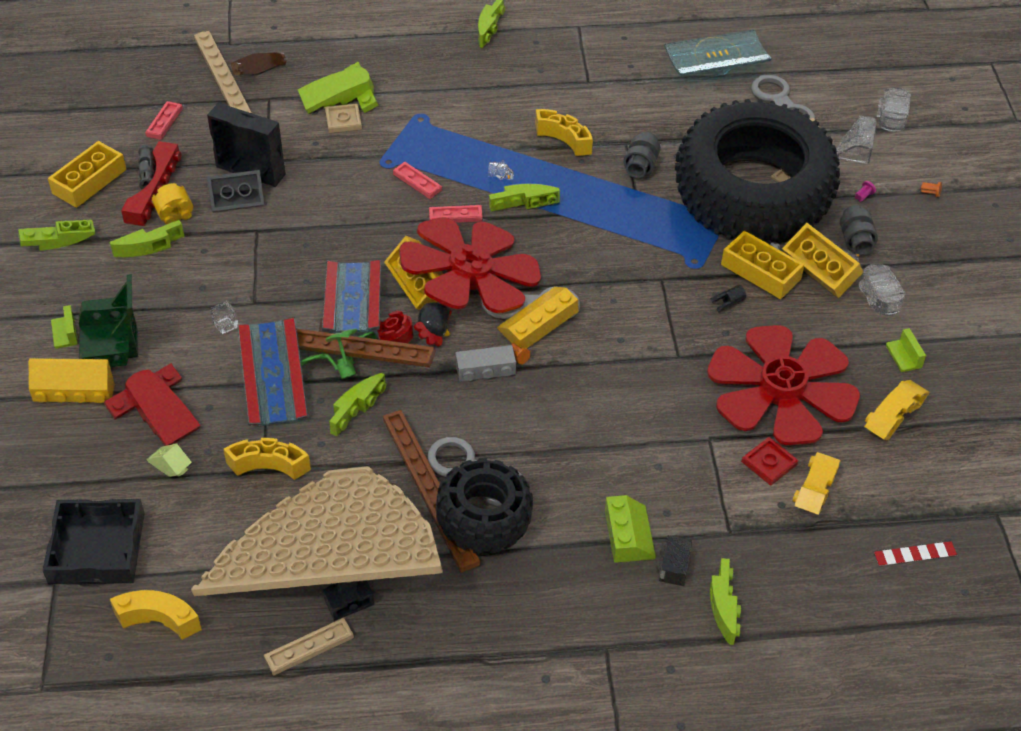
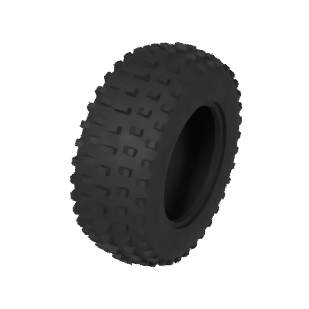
[675,99,840,244]

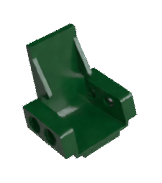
[79,274,139,367]

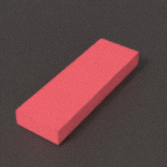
[145,101,183,140]
[393,162,442,199]
[429,205,482,223]

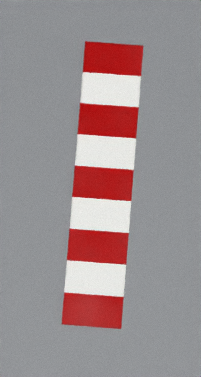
[874,541,957,566]

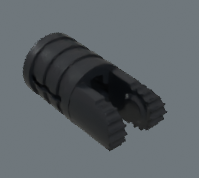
[710,285,746,313]

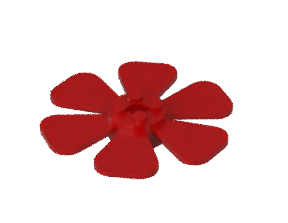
[399,217,541,313]
[707,325,860,445]

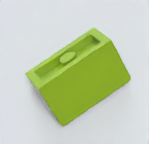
[51,305,78,349]
[886,328,926,372]

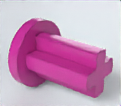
[854,181,876,202]

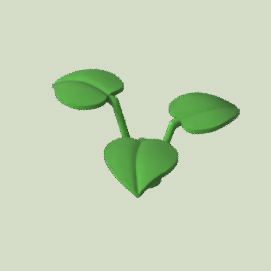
[300,328,376,379]

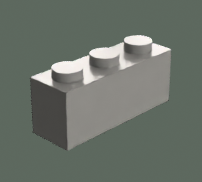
[455,345,516,382]

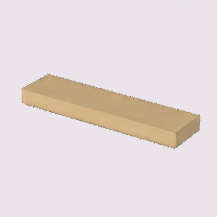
[264,618,354,676]

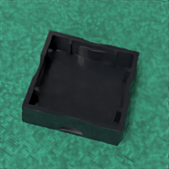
[207,103,286,187]
[42,499,145,584]

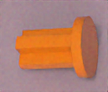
[921,182,942,197]
[512,343,531,364]

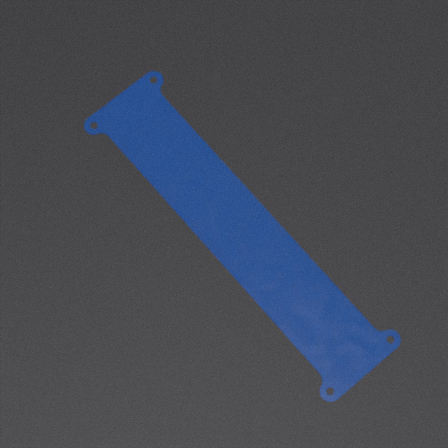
[379,114,720,269]

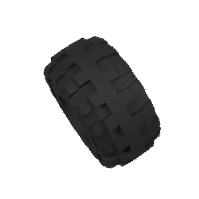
[436,458,533,554]

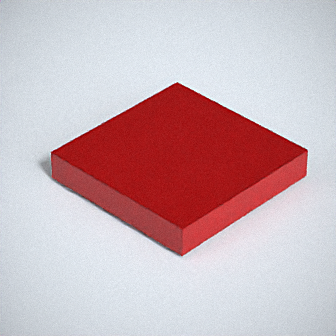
[741,437,799,486]

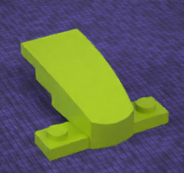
[298,62,379,114]

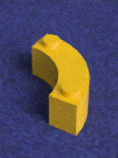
[535,109,593,156]
[864,380,930,440]
[223,438,311,480]
[792,452,841,515]
[110,590,202,640]

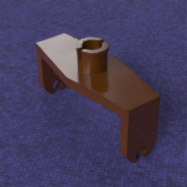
[231,52,286,75]

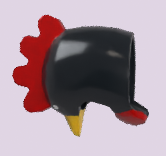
[414,302,452,347]

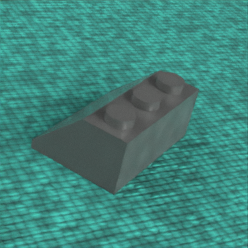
[207,170,265,212]

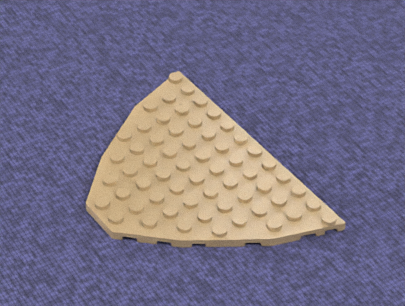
[191,466,443,596]

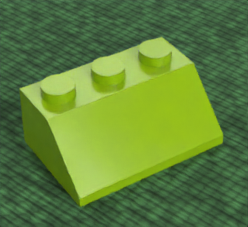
[605,495,656,563]

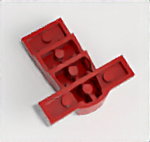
[104,363,201,446]

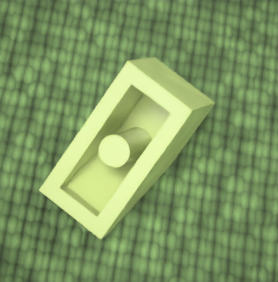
[147,444,192,477]

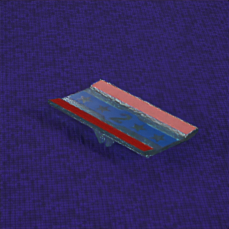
[322,259,381,333]
[237,317,308,426]

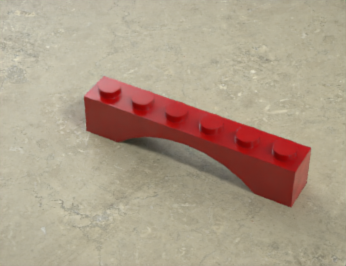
[121,141,181,226]

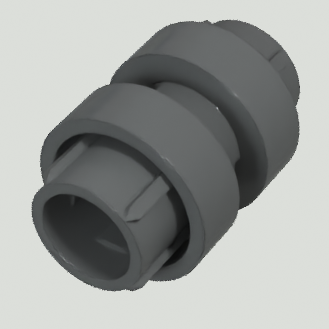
[623,132,661,178]
[840,205,878,255]

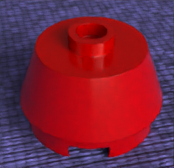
[376,311,414,344]

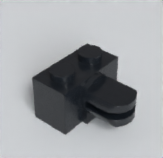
[323,580,374,621]

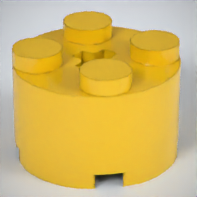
[152,183,193,225]

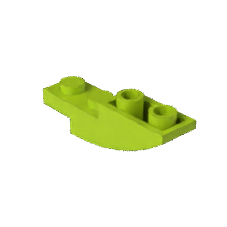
[478,0,505,48]
[489,184,560,212]
[18,220,95,251]
[110,220,185,257]
[329,373,386,436]
[710,558,741,645]

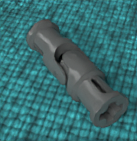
[138,145,155,189]

